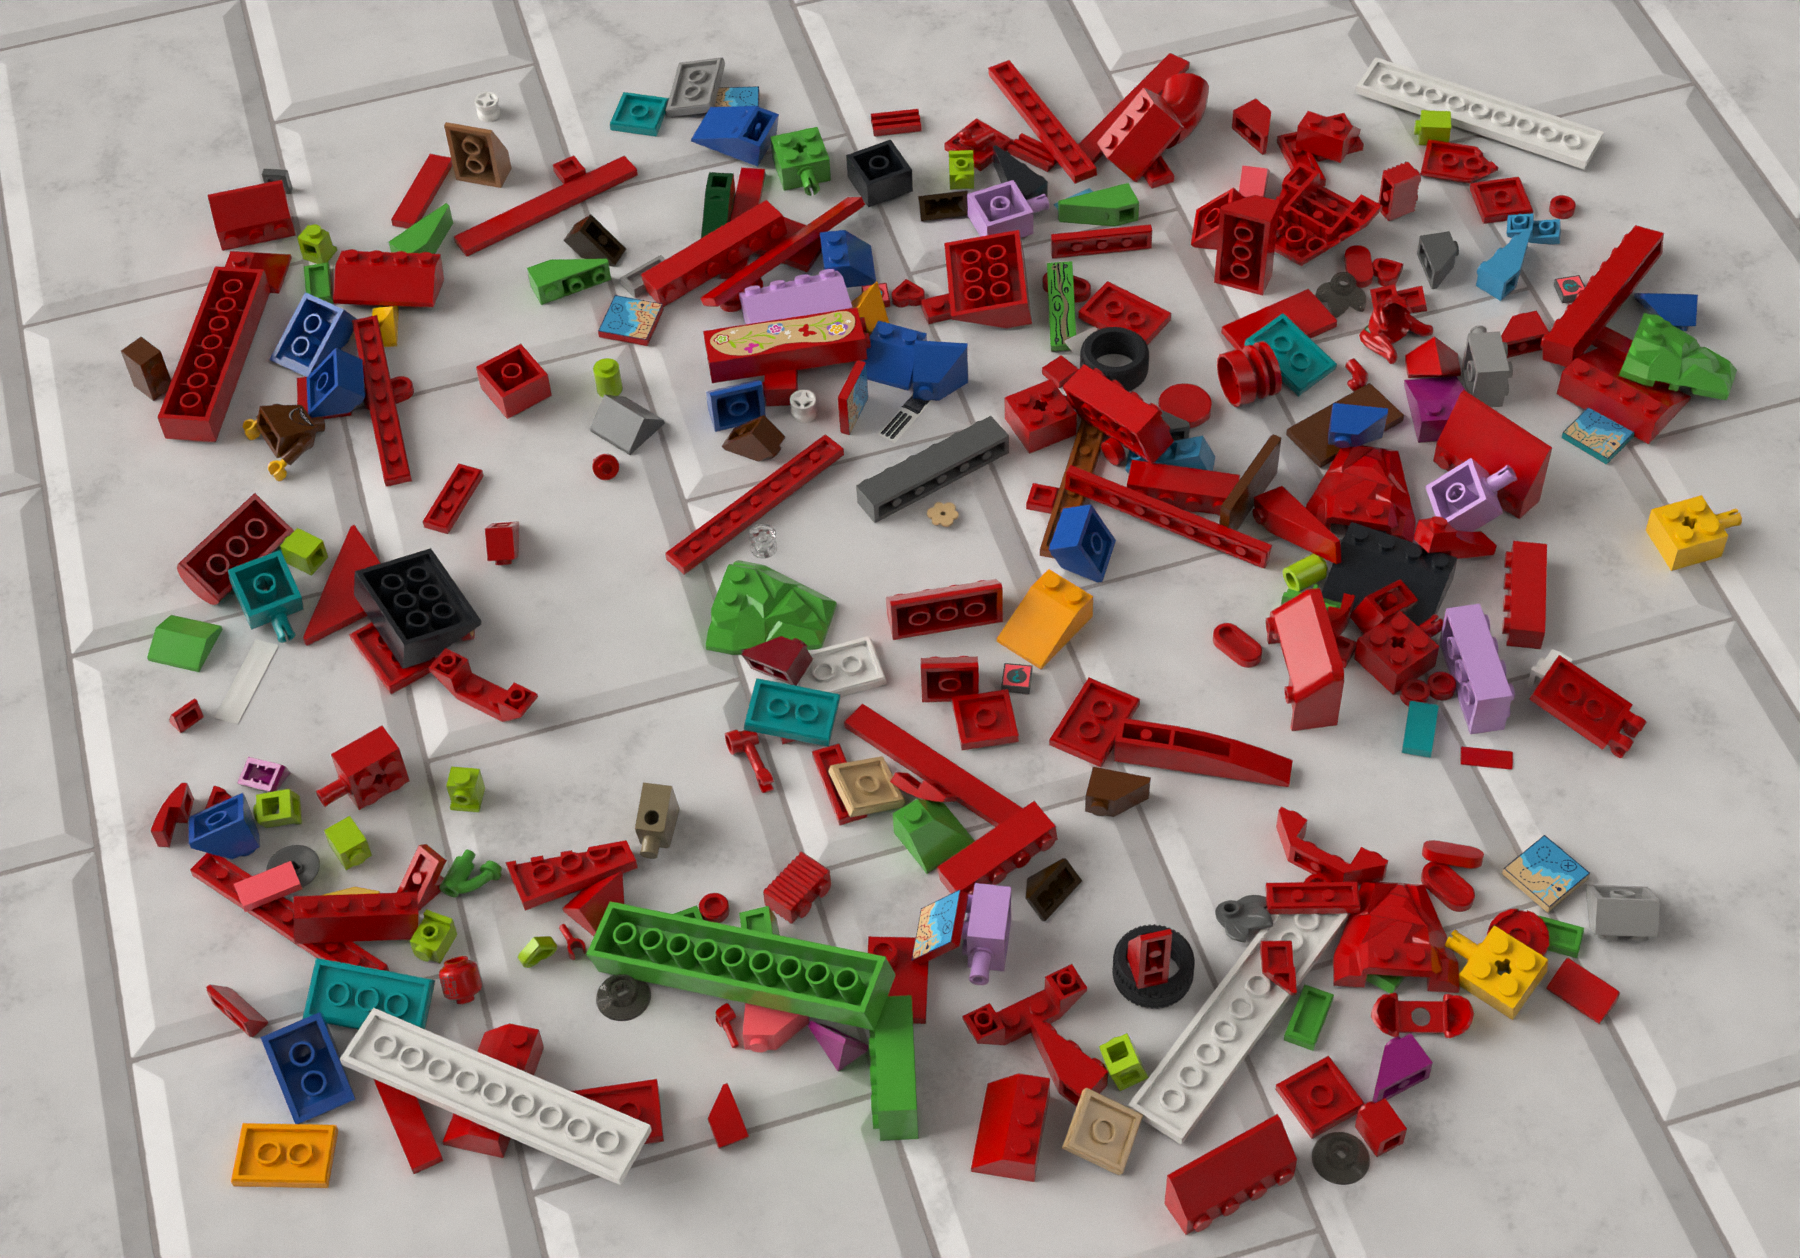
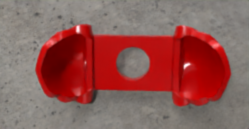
[1371,993,1474,1038]

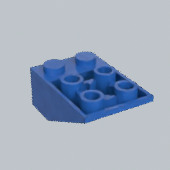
[691,106,779,167]

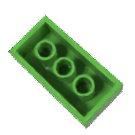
[869,995,919,1141]

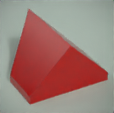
[1405,336,1461,378]
[562,870,624,936]

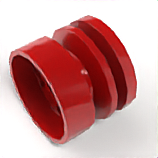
[1217,341,1282,407]

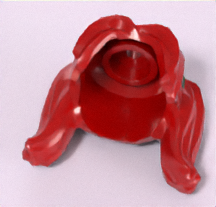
[1359,294,1433,364]

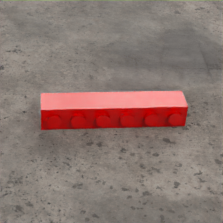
[641,200,787,307]

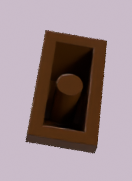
[721,415,785,462]
[1085,767,1151,817]

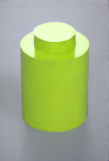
[593,358,623,398]
[1283,554,1328,592]

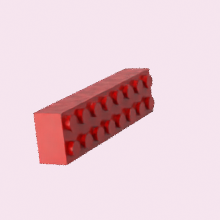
[157,266,271,442]

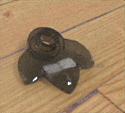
[1315,272,1367,318]

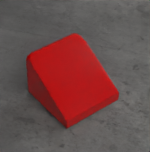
[169,698,204,733]

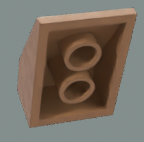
[444,122,512,188]

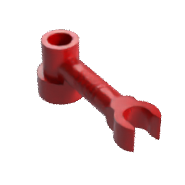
[725,729,774,793]

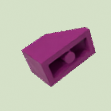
[1372,1033,1433,1103]

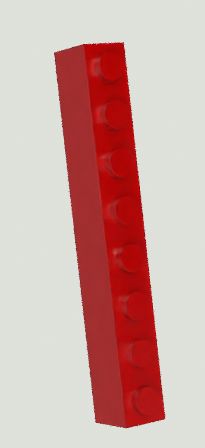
[1540,225,1664,367]

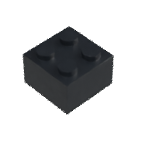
[846,139,913,207]

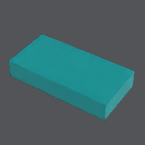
[1402,701,1439,758]

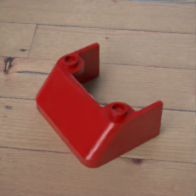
[1265,588,1344,731]

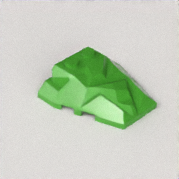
[1619,313,1737,401]
[706,560,837,655]

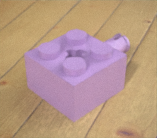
[967,180,1049,238]
[1425,458,1517,532]
[962,883,1011,985]

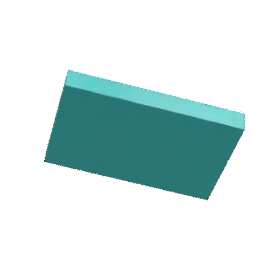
[1244,313,1337,397]
[744,678,841,746]

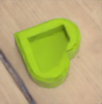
[517,936,558,968]

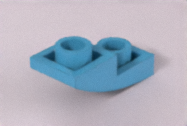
[1506,214,1561,244]

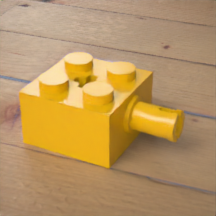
[1645,495,1742,571]
[1445,926,1548,1020]

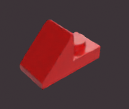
[396,844,447,911]

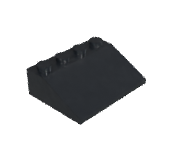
[1322,522,1458,626]
[354,548,482,669]

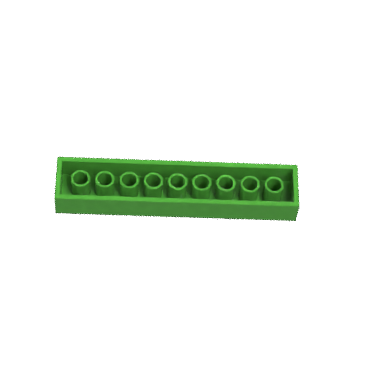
[586,902,896,1031]

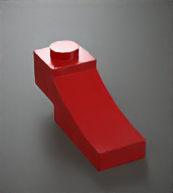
[1413,516,1497,559]

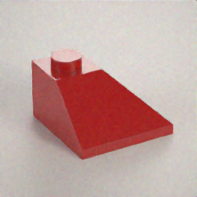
[225,251,292,294]

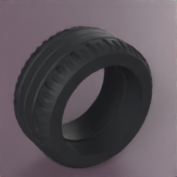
[1080,327,1149,392]
[1112,924,1195,1009]

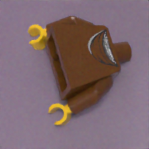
[243,404,325,481]

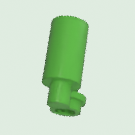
[439,849,502,897]

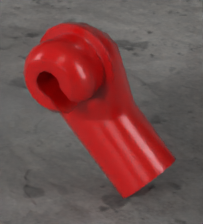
[958,129,996,148]

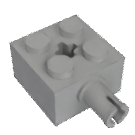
[1461,325,1513,407]

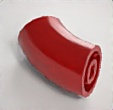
[1162,73,1209,149]

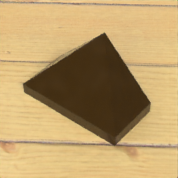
[918,190,968,221]
[1025,858,1082,921]

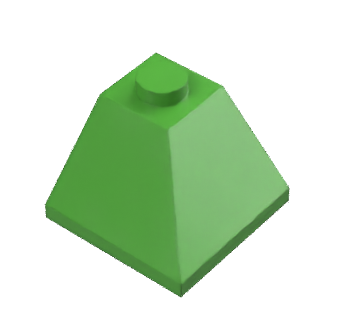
[893,799,975,874]

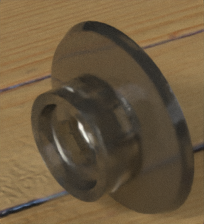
[596,974,651,1021]
[1312,1132,1370,1185]

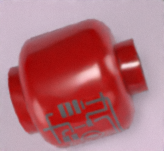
[439,956,482,1004]

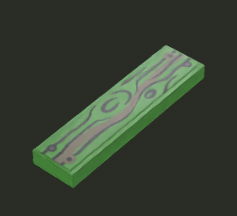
[1047,261,1076,352]

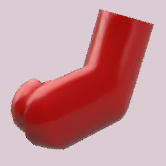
[1345,358,1368,392]

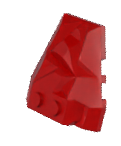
[1275,162,1382,266]
[1306,445,1416,543]
[1333,881,1460,993]

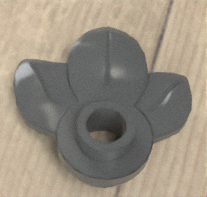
[1215,895,1273,942]

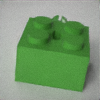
[770,127,831,196]

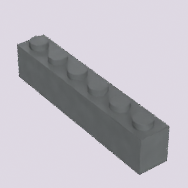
[856,416,1009,523]

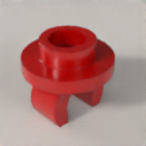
[592,454,619,480]

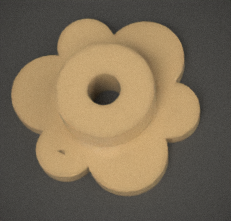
[927,502,958,527]

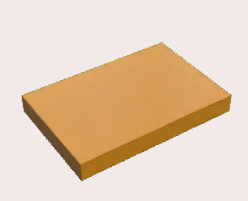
[231,1123,338,1188]

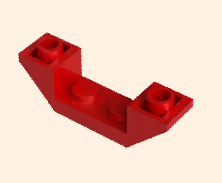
[429,648,538,722]
[1276,806,1389,886]
[962,964,1087,1046]

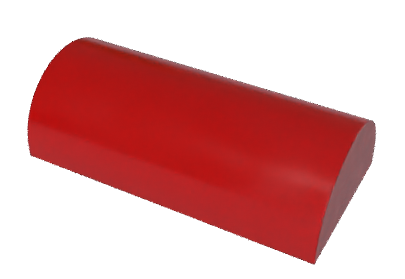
[177,493,294,605]

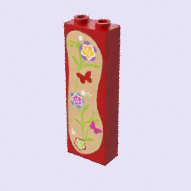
[703,307,871,383]

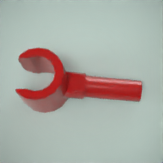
[559,924,586,960]
[716,1003,739,1048]

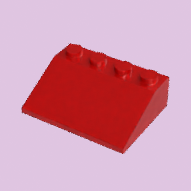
[944,230,1032,328]
[1556,348,1691,444]
[1433,390,1552,519]

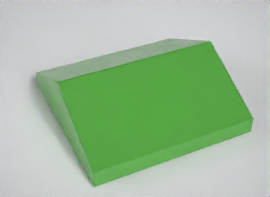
[147,615,223,672]

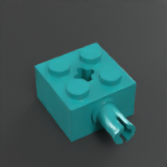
[228,550,304,643]

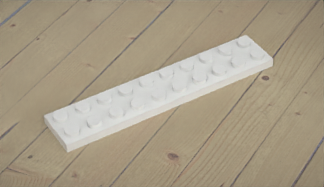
[1355,57,1604,170]
[1128,913,1349,1144]
[340,1008,652,1185]

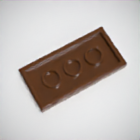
[1286,383,1404,468]
[1219,434,1281,531]

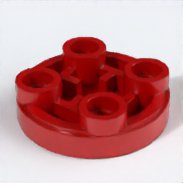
[1158,383,1212,428]

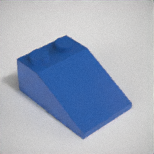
[269,292,357,377]
[260,1012,356,1124]

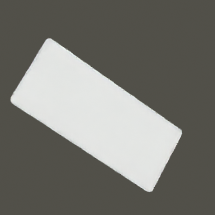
[1064,327,1098,356]

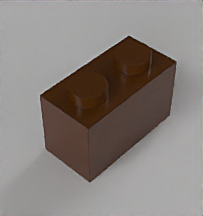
[121,337,171,401]

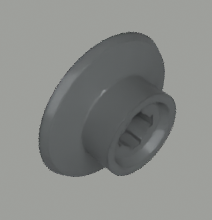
[266,845,320,888]

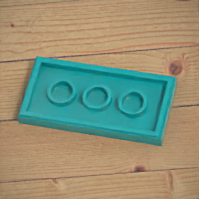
[302,958,436,1030]

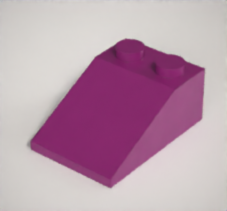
[1404,376,1466,443]

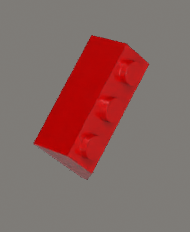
[1097,88,1184,182]
[208,180,296,251]
[971,1073,1050,1182]

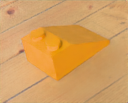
[997,569,1093,669]

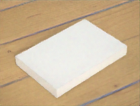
[797,636,887,697]

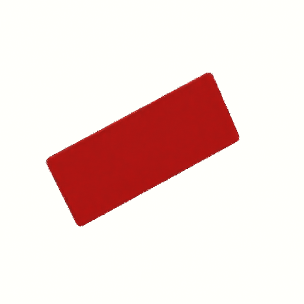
[1461,746,1513,769]

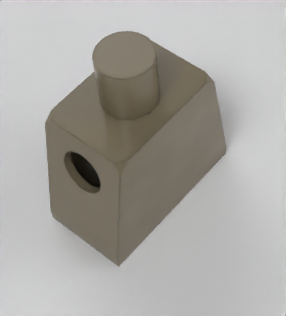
[635,782,680,859]

